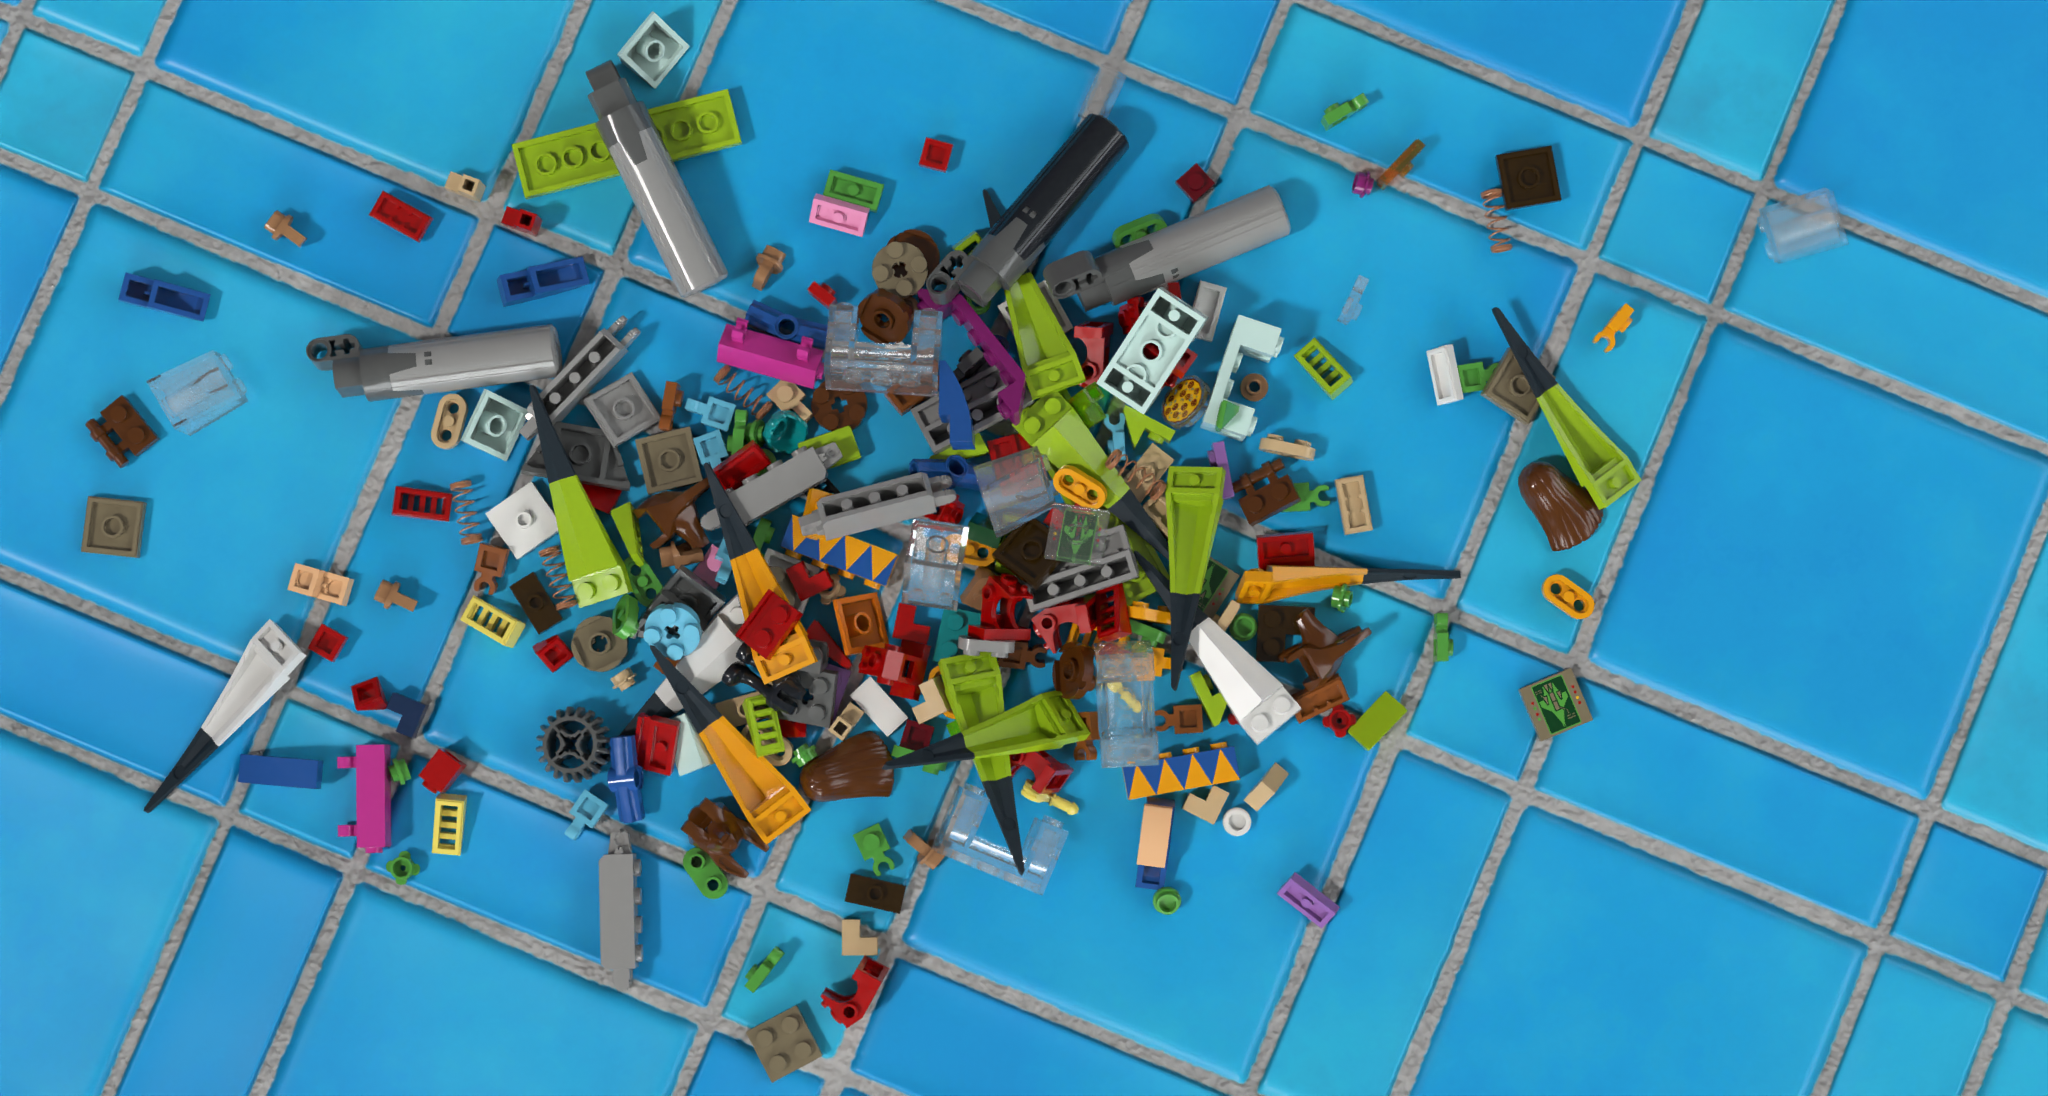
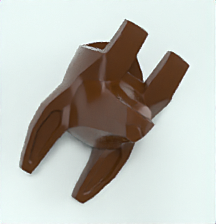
[633,477,710,550]
[1277,608,1372,691]
[680,797,770,878]

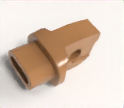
[264,210,307,248]
[752,245,786,291]
[659,541,704,569]
[374,579,418,612]
[903,829,947,870]

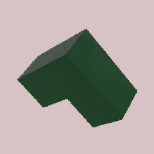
[964,512,1006,549]

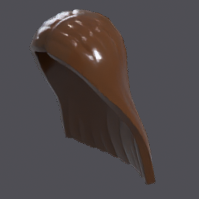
[1518,461,1603,551]
[799,731,894,802]

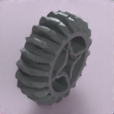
[536,706,610,783]

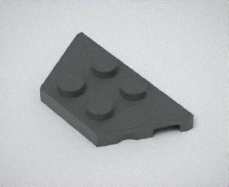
[521,422,630,491]

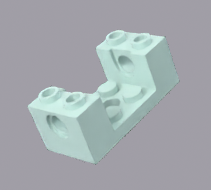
[1096,287,1209,415]
[1200,315,1284,442]

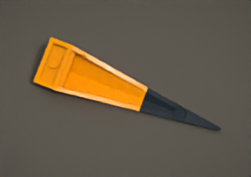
[704,463,818,685]
[1235,565,1461,604]
[650,645,811,845]

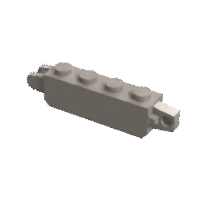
[519,315,641,441]
[700,442,843,532]
[798,472,957,541]
[599,832,643,992]

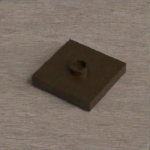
[1495,146,1562,211]
[992,513,1069,590]

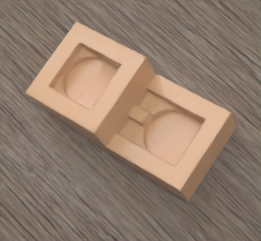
[287,563,354,606]
[1137,803,1173,868]

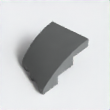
[630,565,727,639]

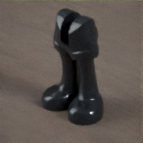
[722,642,806,715]

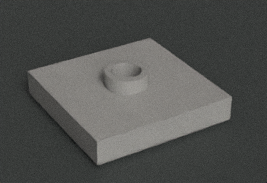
[583,372,661,448]

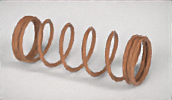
[1481,188,1513,253]
[713,364,773,420]
[1105,449,1166,501]
[449,480,483,545]
[539,545,578,611]

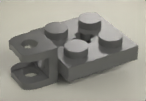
[777,639,839,728]

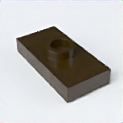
[509,572,564,634]
[845,873,906,914]

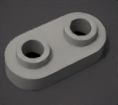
[958,635,1015,658]

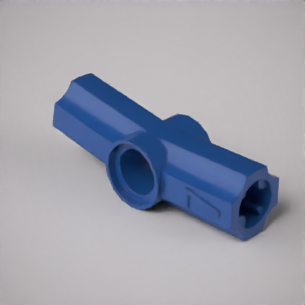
[745,300,831,350]
[908,455,995,493]
[607,735,645,823]

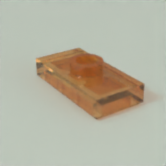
[1377,139,1426,190]

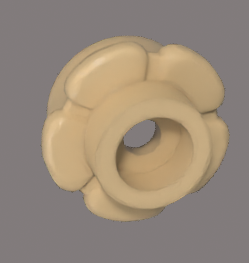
[610,667,637,692]

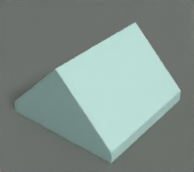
[617,11,690,89]
[461,389,528,462]
[672,704,716,776]

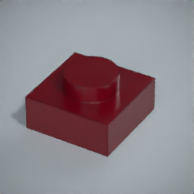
[1175,163,1215,203]
[899,719,935,751]

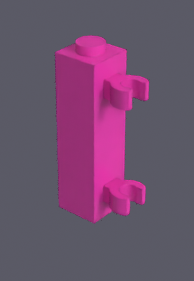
[717,317,826,389]
[337,744,391,853]

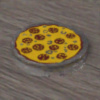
[1161,375,1210,429]

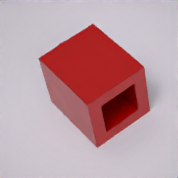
[418,748,467,794]

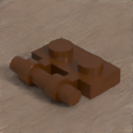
[85,395,160,468]
[1232,458,1302,526]

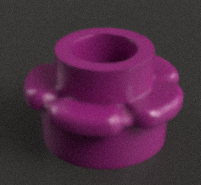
[1352,171,1374,198]

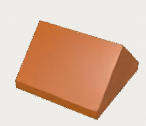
[832,592,889,657]

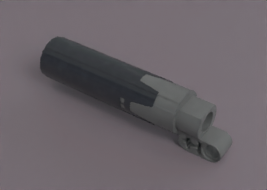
[926,113,1129,307]

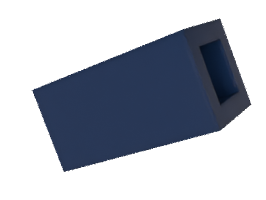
[386,692,429,738]

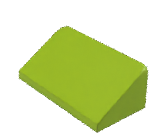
[798,426,861,469]
[1347,691,1408,751]

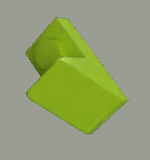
[1122,405,1175,450]
[1188,671,1227,727]

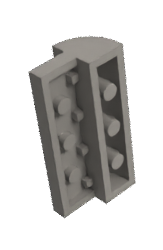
[910,365,1034,455]
[1022,524,1139,613]

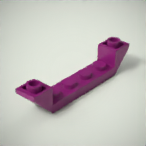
[917,289,1027,426]

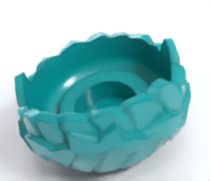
[763,410,808,454]

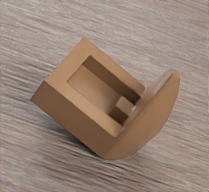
[960,567,996,611]

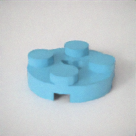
[643,602,702,661]

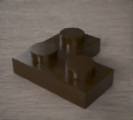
[1256,605,1315,663]

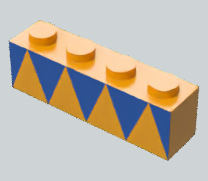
[780,514,899,590]
[1122,741,1240,800]

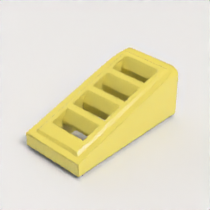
[460,595,526,648]
[432,793,467,856]

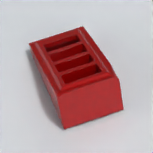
[391,486,453,522]
[1096,583,1132,642]
[806,619,853,670]

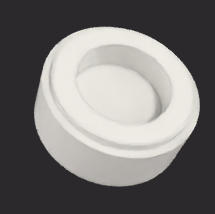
[1222,808,1251,836]

